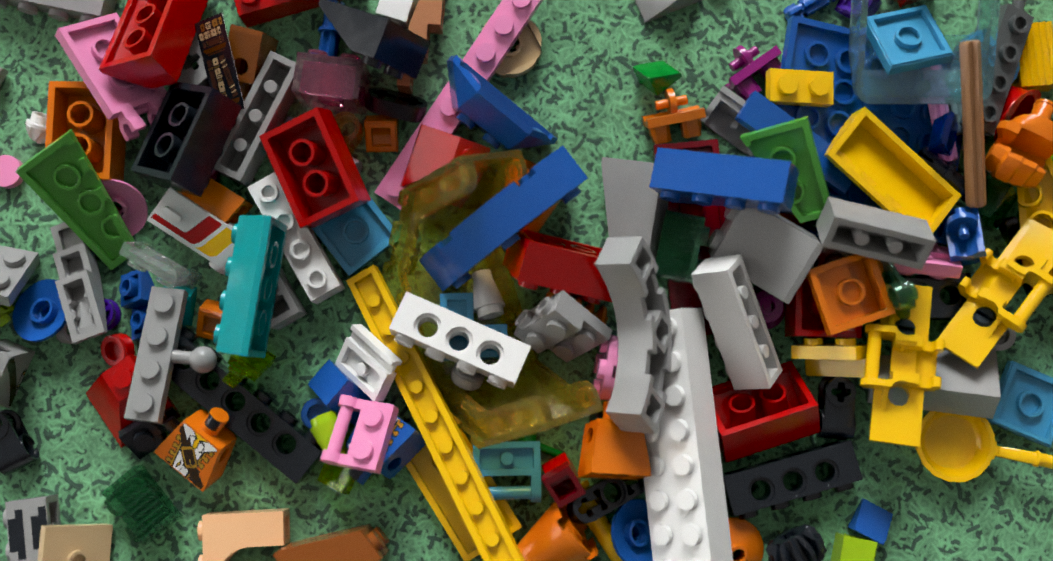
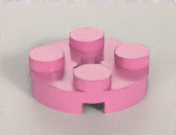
[591,335,618,401]

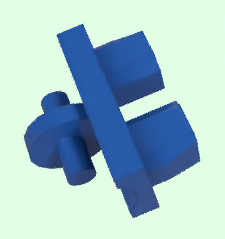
[944,206,986,266]

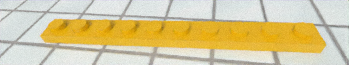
[346,264,525,561]

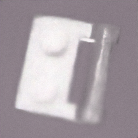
[118,241,202,290]

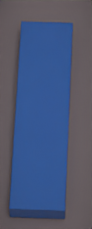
[734,90,852,196]

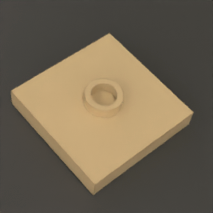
[38,523,113,561]

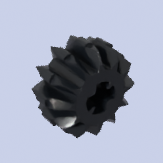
[766,524,827,561]

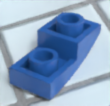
[119,268,154,342]

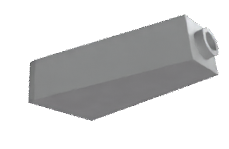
[601,157,669,276]
[862,347,1001,419]

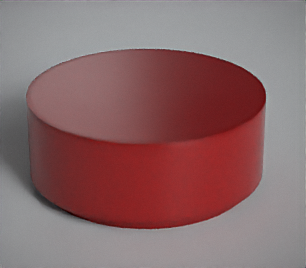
[101,333,135,366]

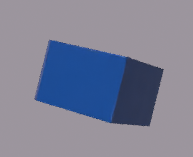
[308,359,371,426]

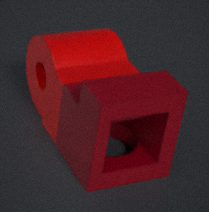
[541,451,586,509]

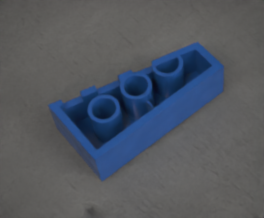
[649,147,799,215]

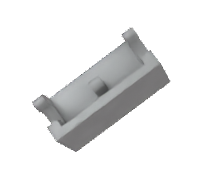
[701,85,753,157]

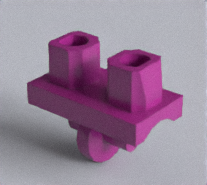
[725,45,782,101]

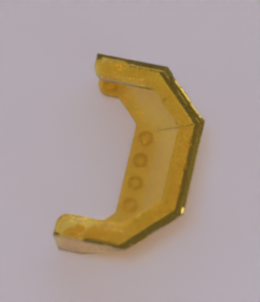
[382,150,603,449]

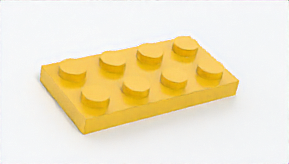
[406,413,522,561]

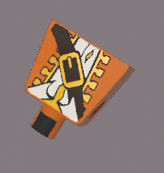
[154,407,237,492]

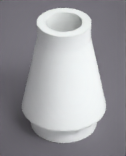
[472,269,505,320]

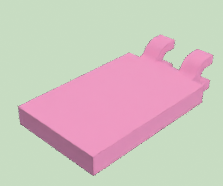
[55,12,167,142]

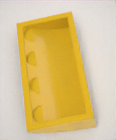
[824,106,962,233]

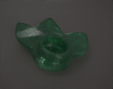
[880,260,918,320]

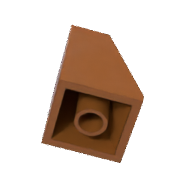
[273,523,389,561]

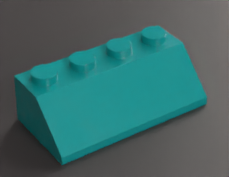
[213,215,288,358]

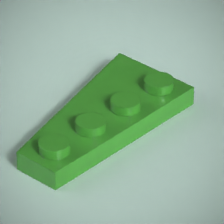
[16,128,138,270]

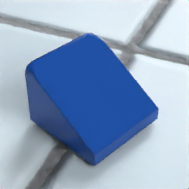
[848,498,893,545]

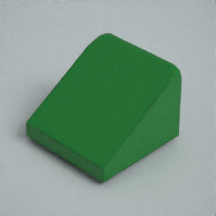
[633,60,682,96]

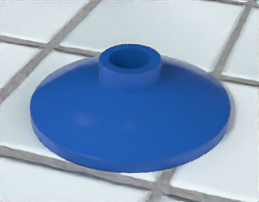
[13,279,66,342]
[611,499,653,561]

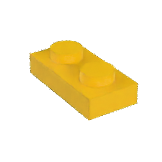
[766,68,834,107]

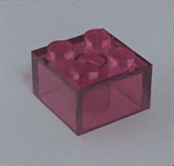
[291,49,372,115]

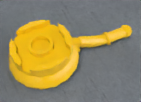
[915,411,1053,482]

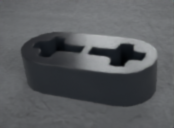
[365,87,428,123]

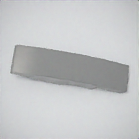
[50,222,107,344]

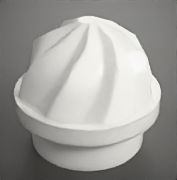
[25,111,47,144]

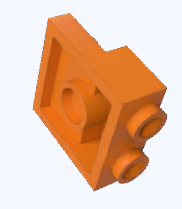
[806,254,895,336]

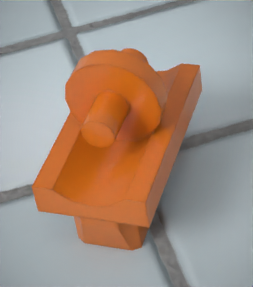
[642,88,706,144]

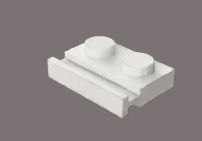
[335,324,402,402]

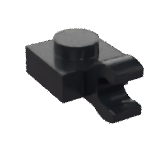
[119,406,181,459]

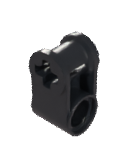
[816,377,856,439]
[0,409,40,476]

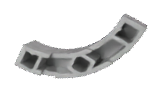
[595,236,672,434]

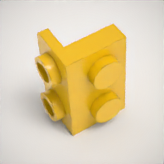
[791,337,867,378]

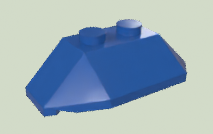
[447,55,557,150]

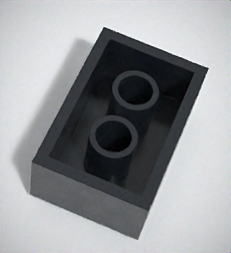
[130,82,242,197]

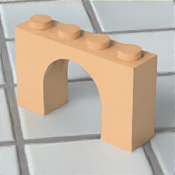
[197,508,290,561]

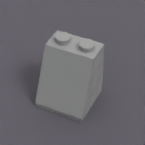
[707,208,824,304]

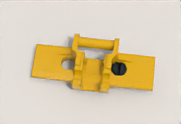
[938,218,1053,369]
[860,281,945,448]

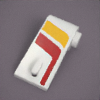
[147,187,234,275]

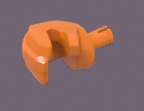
[985,99,1053,188]

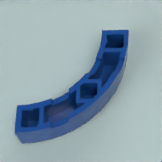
[419,146,588,292]

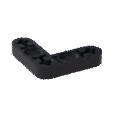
[567,404,645,524]

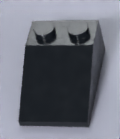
[318,0,431,80]

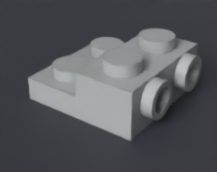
[514,290,612,363]

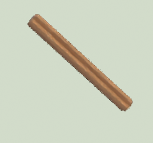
[959,40,987,208]

